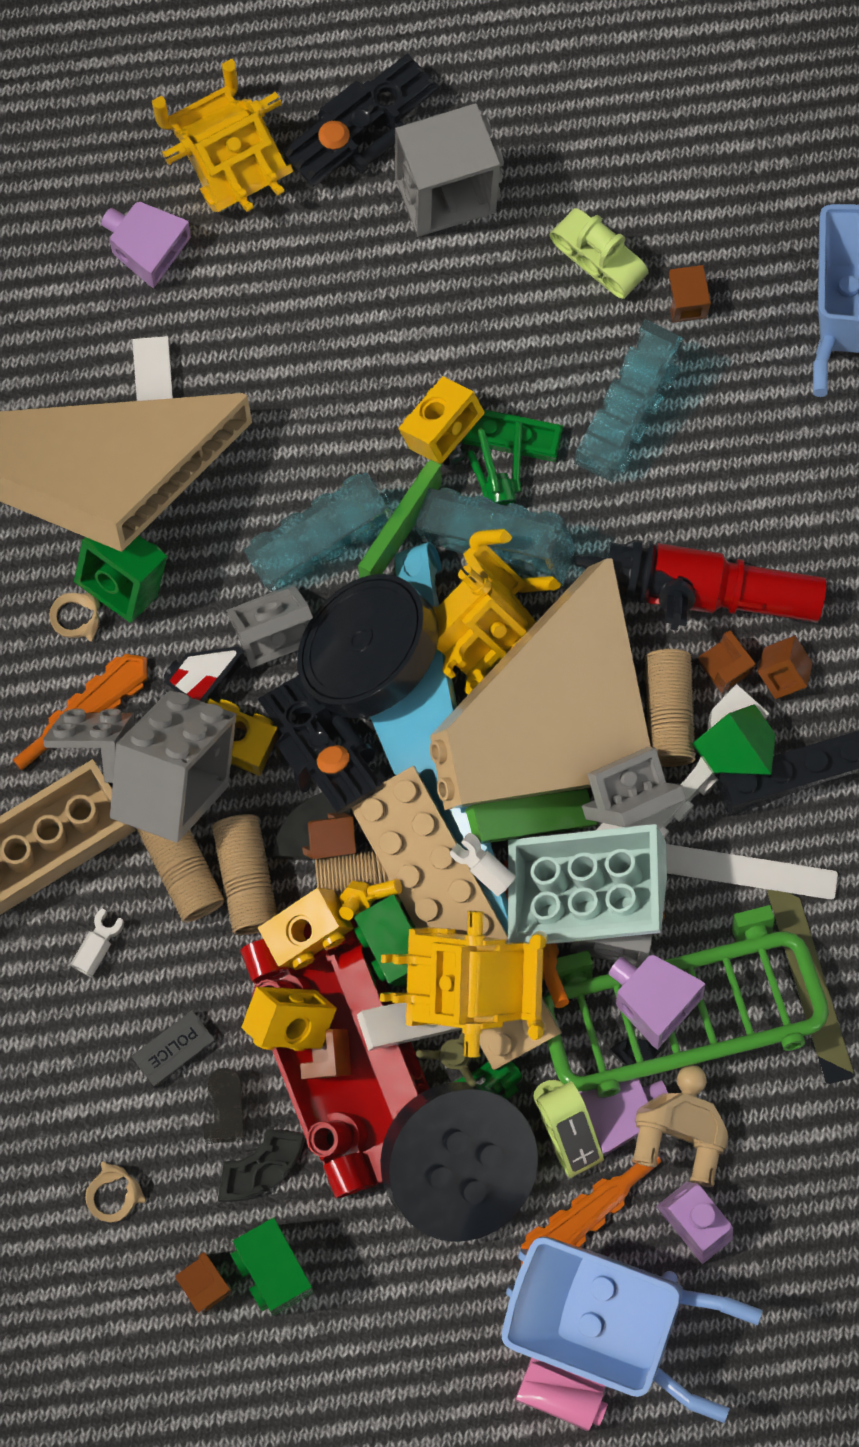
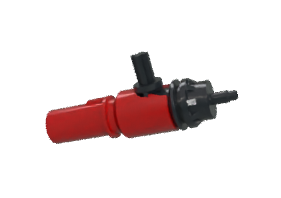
[575,539,826,630]

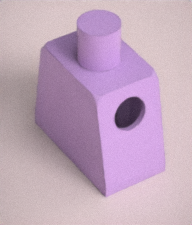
[101,202,191,288]
[609,955,705,1050]
[579,1078,668,1157]
[656,1182,733,1264]

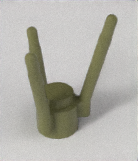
[416,1031,476,1087]

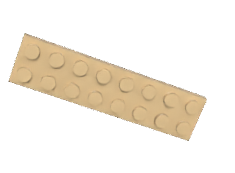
[351,766,562,1070]

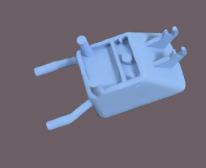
[813,204,859,397]
[502,1236,763,1423]

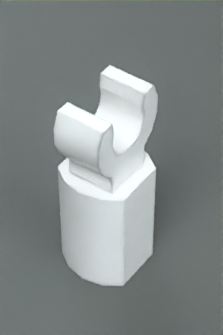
[450,832,516,897]
[70,908,124,977]

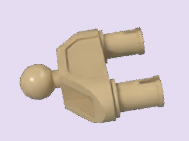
[632,1065,728,1187]

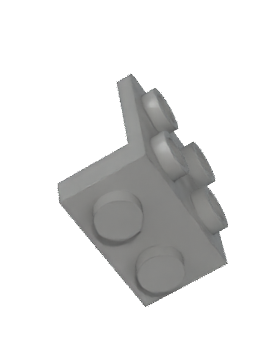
[43,709,135,783]

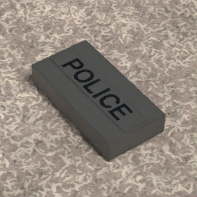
[131,1010,215,1088]

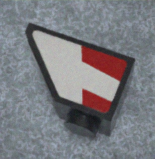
[164,646,245,703]

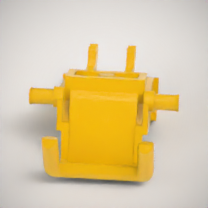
[152,59,294,212]
[433,529,561,695]
[380,911,548,1057]

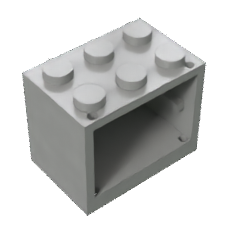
[395,103,504,237]
[110,690,237,843]

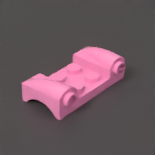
[515,1358,608,1431]

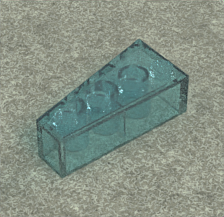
[574,319,683,482]
[243,472,395,592]
[414,488,576,587]

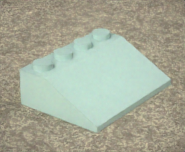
[508,824,667,944]

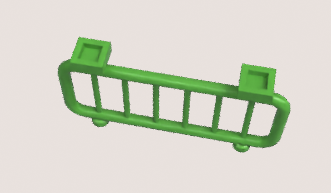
[543,905,829,1098]

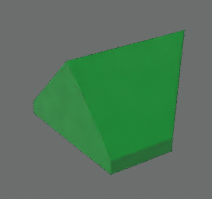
[693,704,776,775]

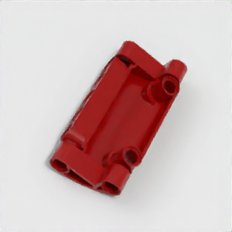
[240,916,429,1199]

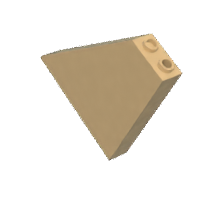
[0,393,252,552]
[430,558,651,810]

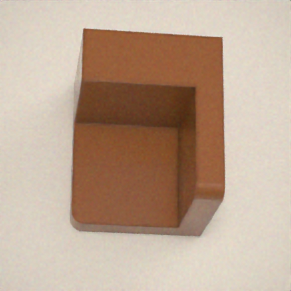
[668,265,711,323]
[698,630,756,694]
[757,635,812,699]
[302,812,356,859]
[300,1029,352,1079]
[175,1252,232,1316]

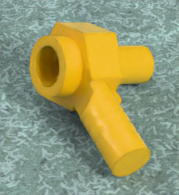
[338,879,402,920]

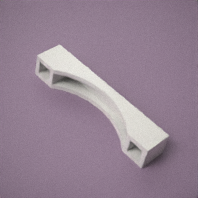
[596,684,769,838]

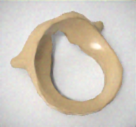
[49,592,100,642]
[85,1161,146,1223]

